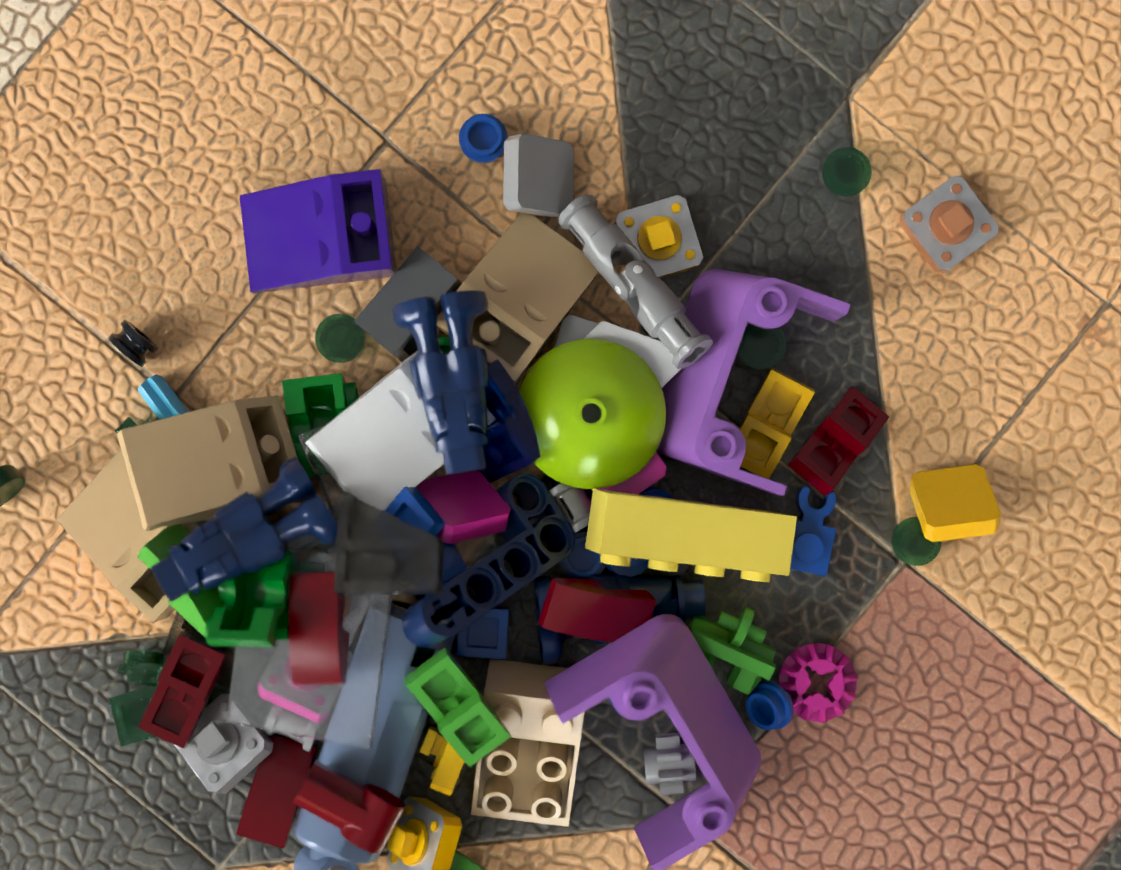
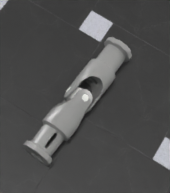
[558,194,713,369]

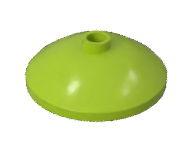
[516,339,666,489]

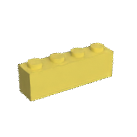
[585,489,797,582]

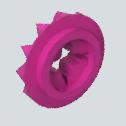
[778,643,858,723]

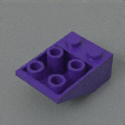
[240,169,397,293]

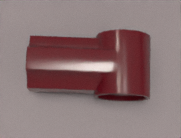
[293,760,406,854]

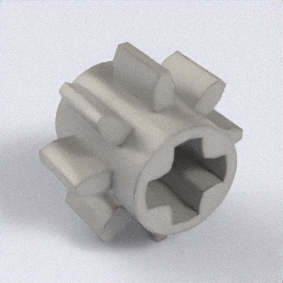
[643,732,696,795]

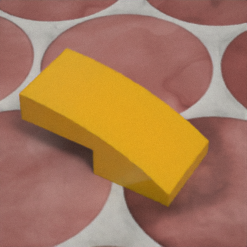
[738,367,815,479]

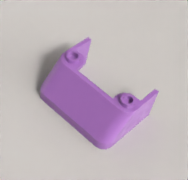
[656,269,851,496]
[544,614,761,870]

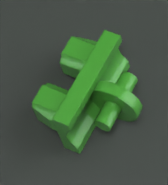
[689,606,776,695]

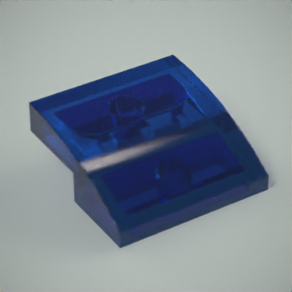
[476,359,540,483]

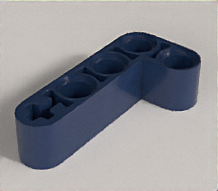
[402,473,575,648]

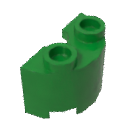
[282,373,359,478]
[205,551,296,647]

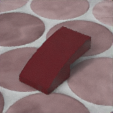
[788,386,889,496]
[288,572,350,686]
[538,578,657,642]
[138,634,227,749]
[236,733,318,849]

